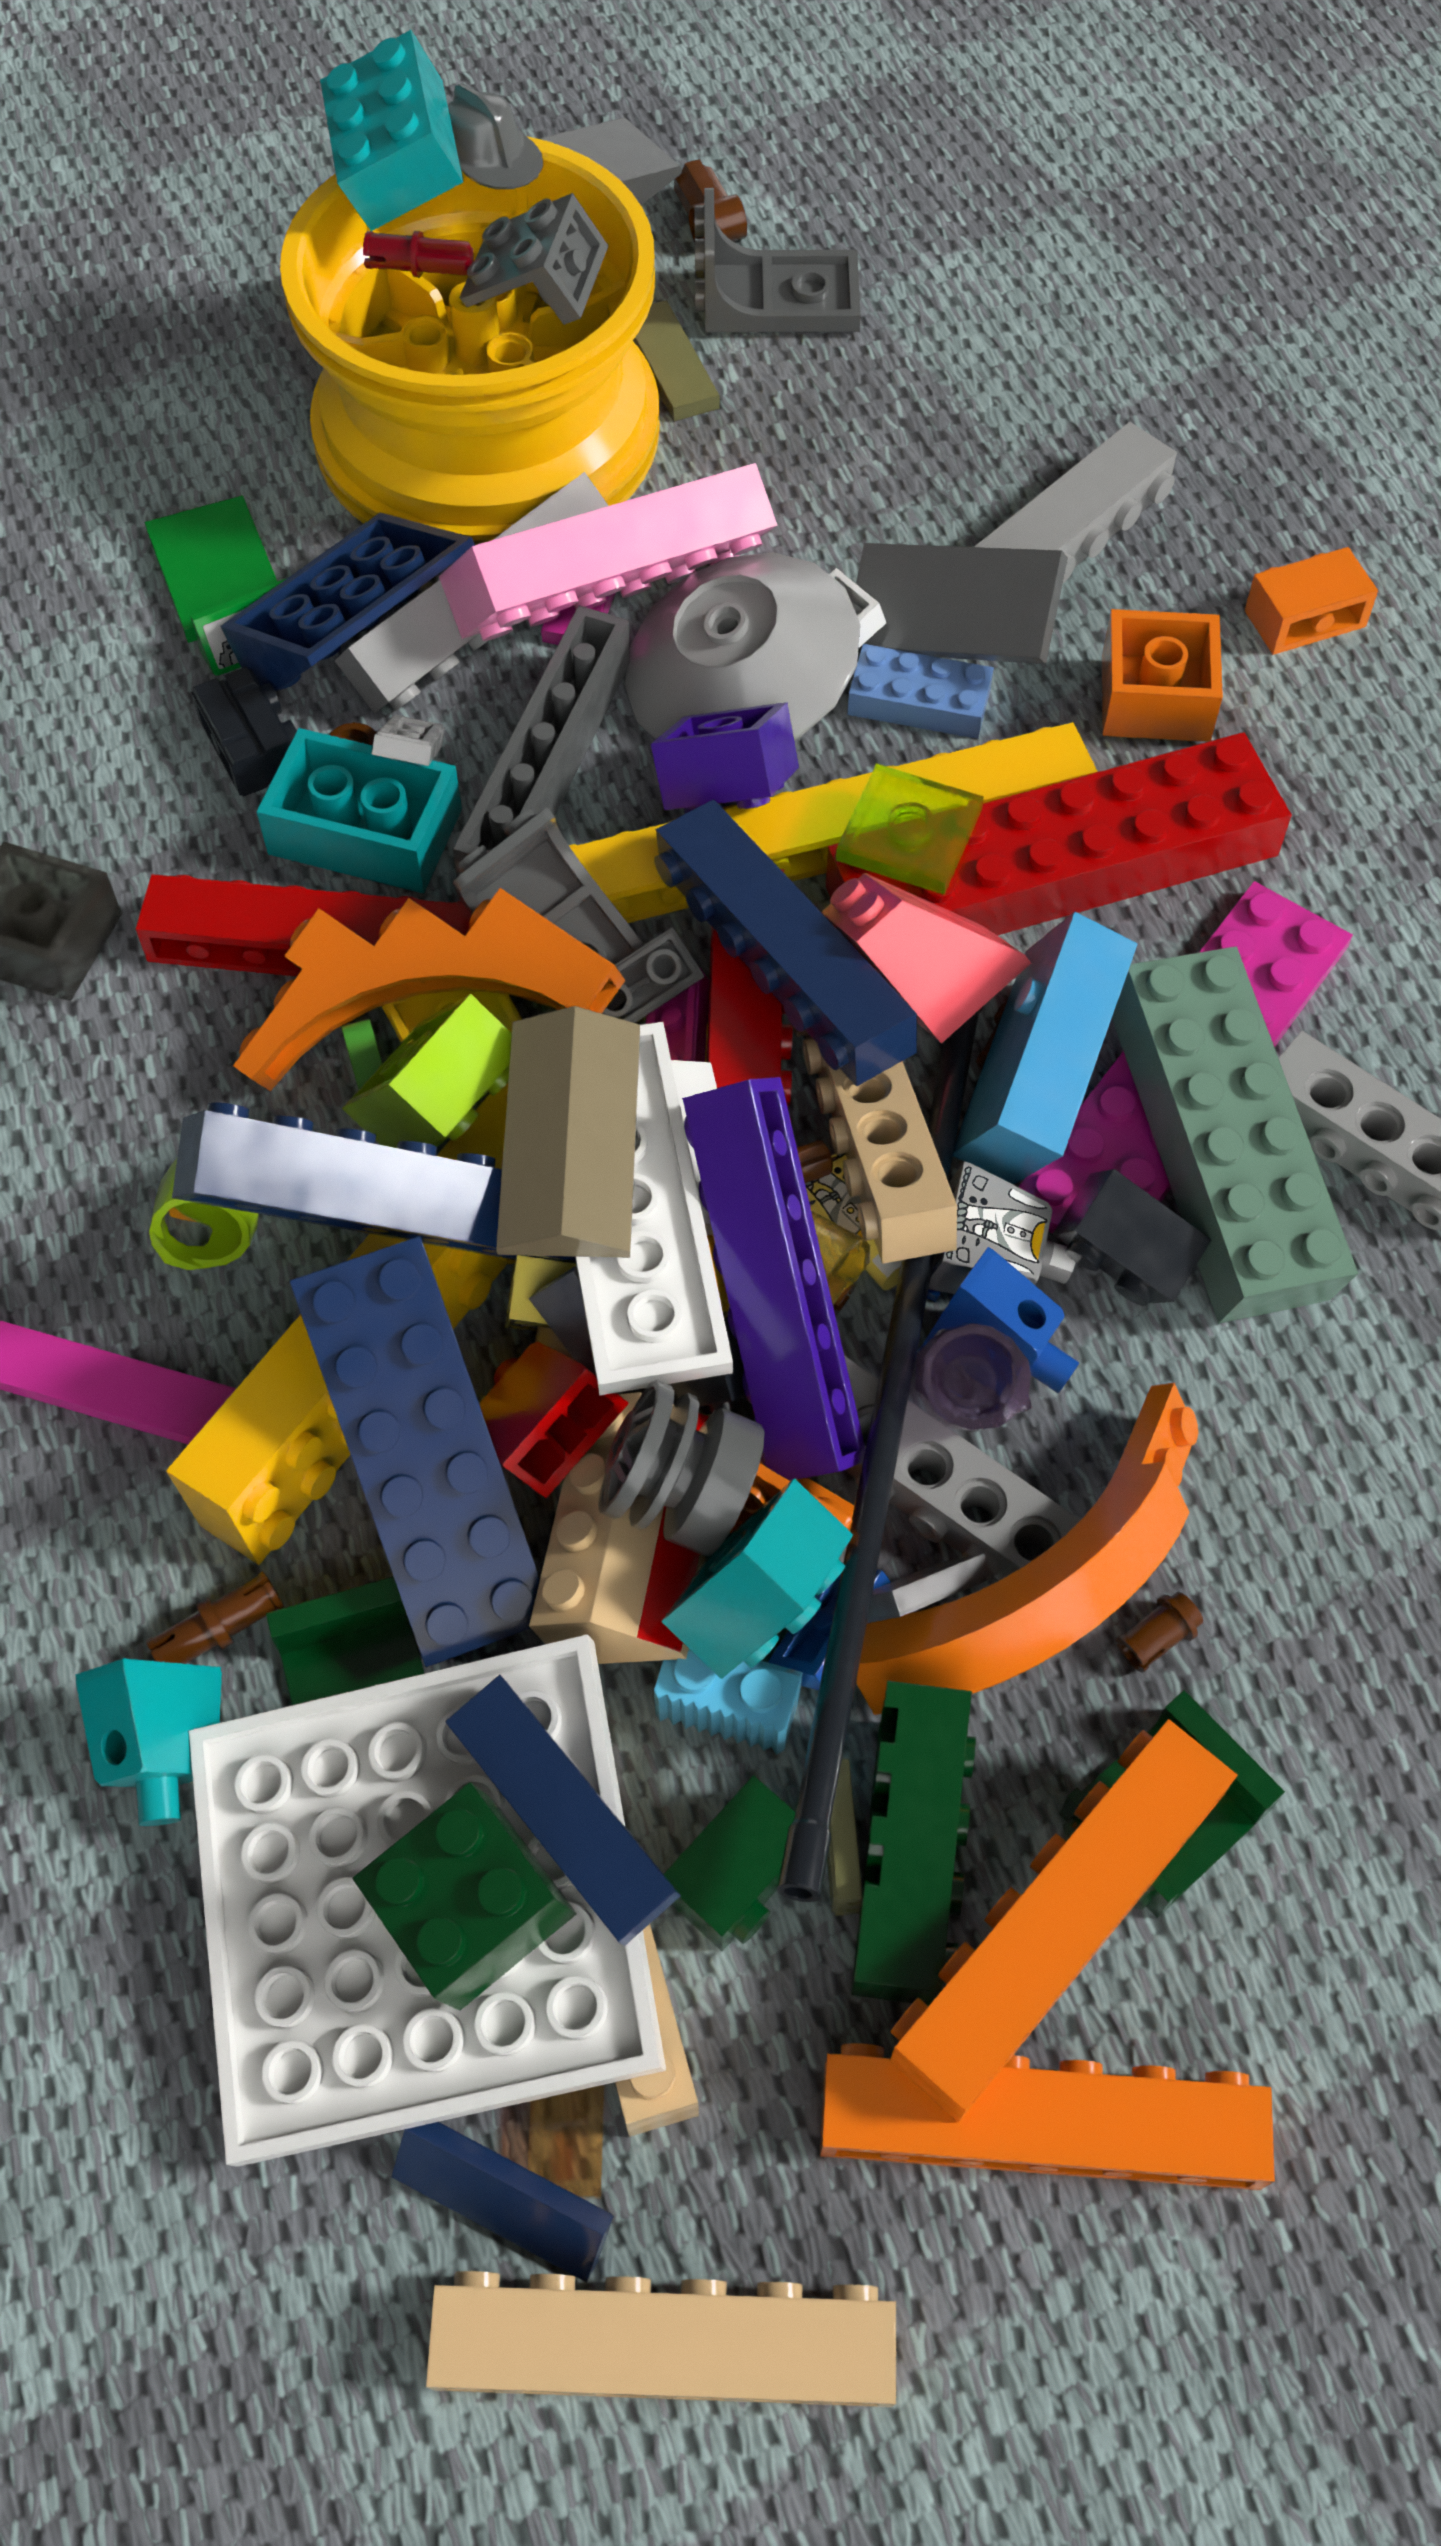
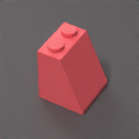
[821,873,1031,1044]

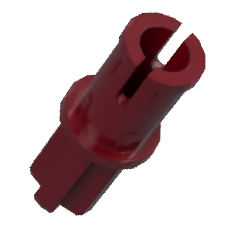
[363,231,474,278]

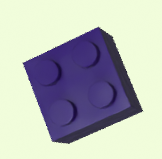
[651,702,799,814]

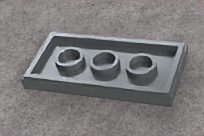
[856,543,1068,664]

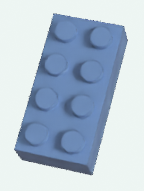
[847,644,994,739]

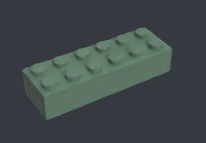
[1112,946,1359,1324]

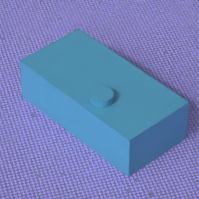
[953,912,1138,1184]

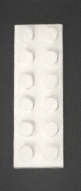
[575,1022,733,1395]

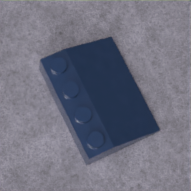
[220,512,475,691]

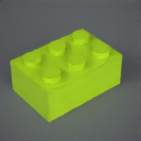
[342,994,512,1148]

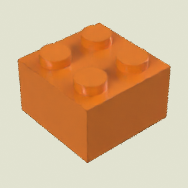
[1102,609,1223,742]

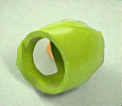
[149,1158,259,1270]

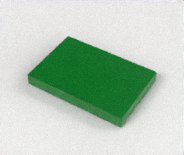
[144,495,278,643]

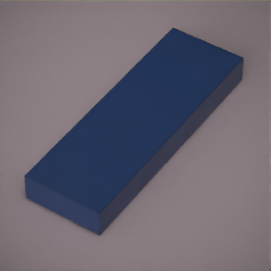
[391,2122,614,2282]

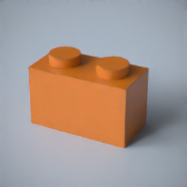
[1244,547,1378,655]

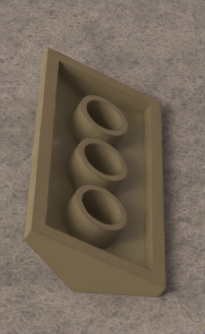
[496,1006,640,1258]

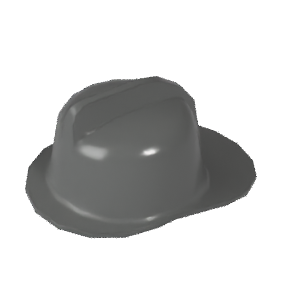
[448,83,543,189]

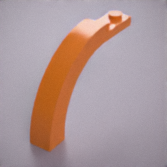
[856,1383,1198,1715]

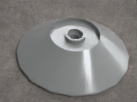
[625,552,861,741]

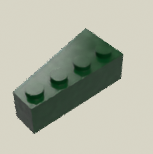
[851,1681,976,2005]

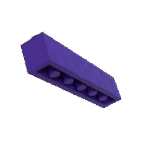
[682,1077,865,1481]

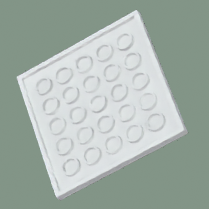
[189,1634,666,2167]

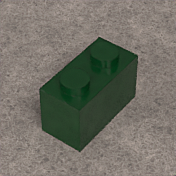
[664,1775,795,1952]

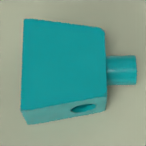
[75,1658,222,1826]

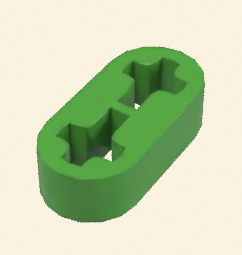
[341,1019,382,1090]

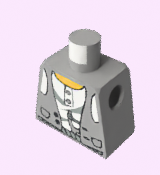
[929,1161,1076,1294]

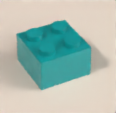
[661,1478,853,1679]

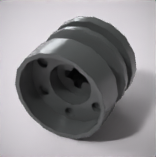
[598,1380,765,1557]

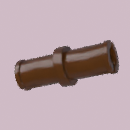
[145,1571,285,1664]

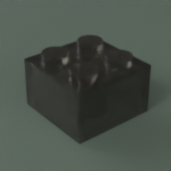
[0,841,122,1002]

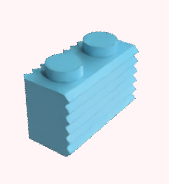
[654,1649,803,1755]

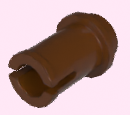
[1115,1592,1203,1673]

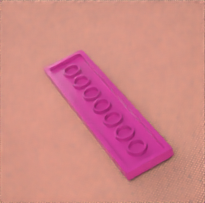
[1019,881,1353,1233]

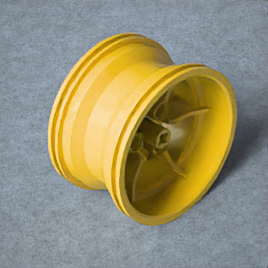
[280,136,660,545]

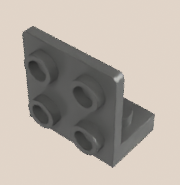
[460,193,608,325]

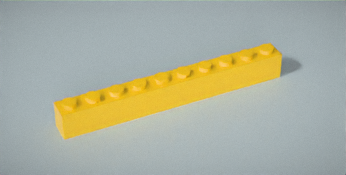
[569,722,1098,923]

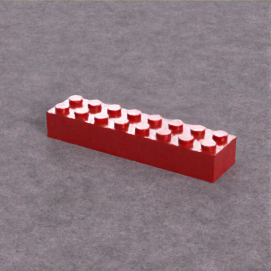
[825,732,1292,936]

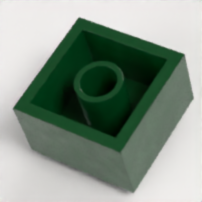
[352,1782,577,2011]

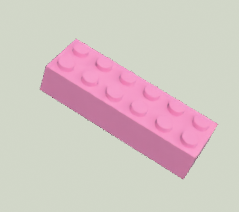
[439,463,777,641]

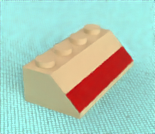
[529,1392,709,1664]

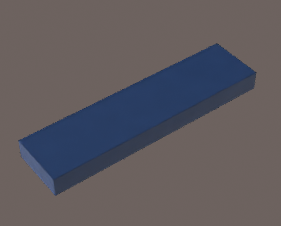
[445,1674,681,1946]

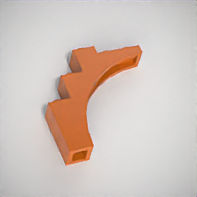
[233,888,626,1092]

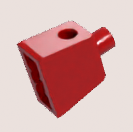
[479,1341,629,1498]

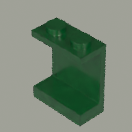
[266,1576,425,1706]
[1059,1690,1285,1918]

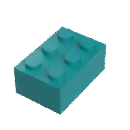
[320,29,463,231]
[256,728,462,894]

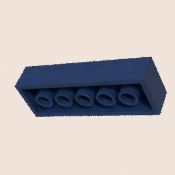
[289,1236,540,1667]

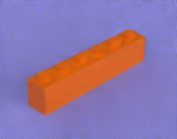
[890,1719,1238,2123]
[820,2043,1275,2190]

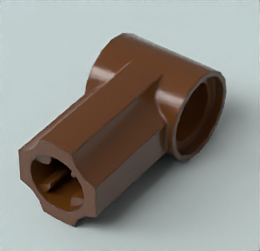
[674,159,747,242]

